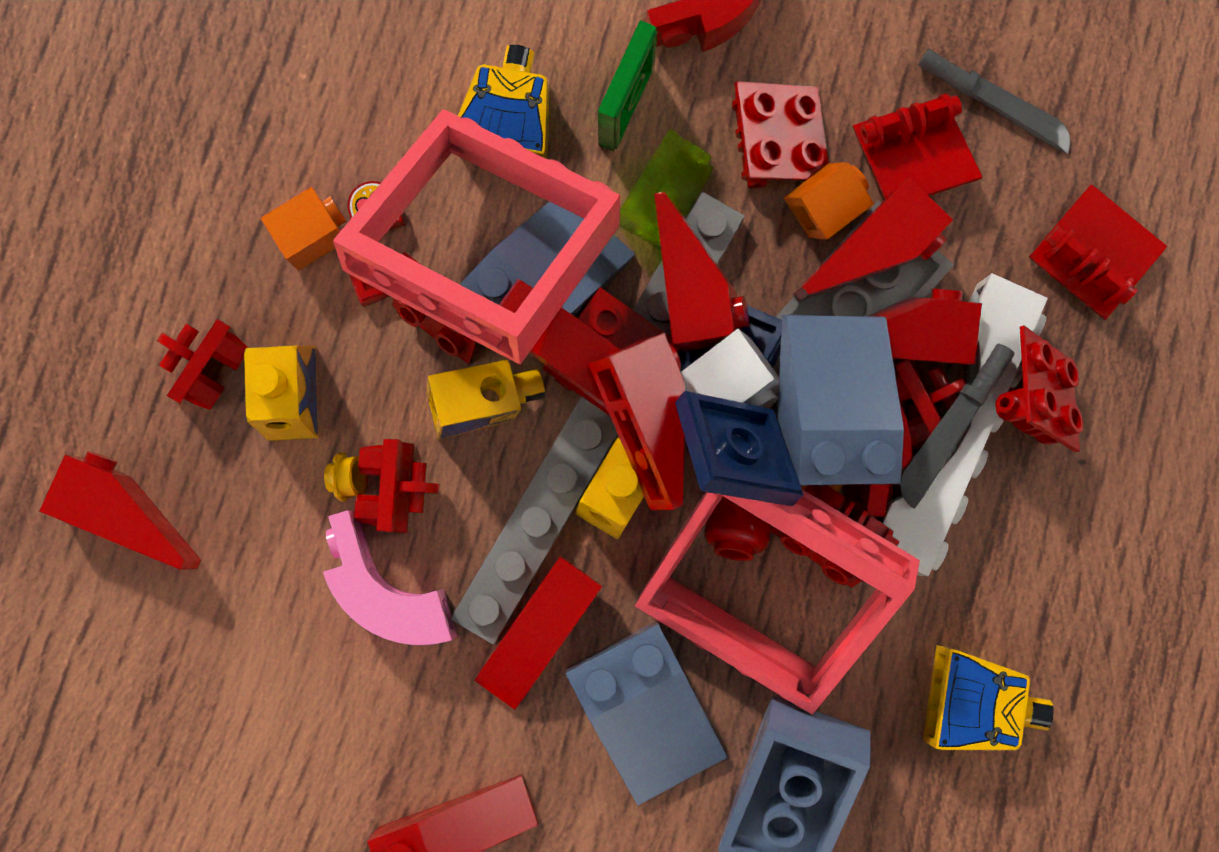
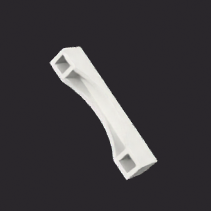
[875,273,1048,576]

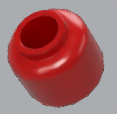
[704,496,772,561]

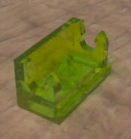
[620,129,714,250]

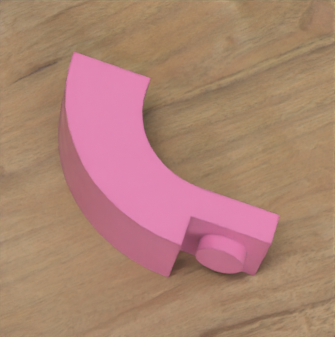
[323,510,458,645]

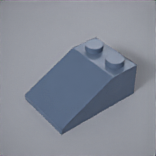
[460,202,635,363]
[777,315,904,485]
[565,621,728,805]
[718,695,870,852]

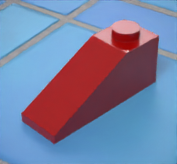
[793,177,953,301]
[654,192,749,351]
[869,289,982,365]
[588,333,685,510]
[39,451,201,570]
[367,774,539,852]

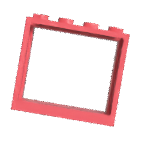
[333,109,620,365]
[635,489,920,715]

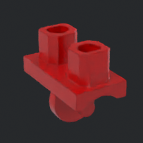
[156,319,249,410]
[895,359,967,450]
[354,439,440,533]

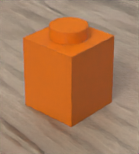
[783,162,874,240]
[260,186,347,271]

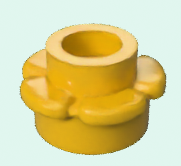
[324,452,367,502]

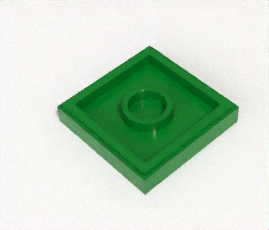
[598,20,658,151]

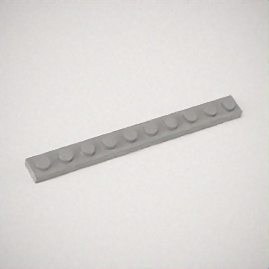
[451,192,745,645]

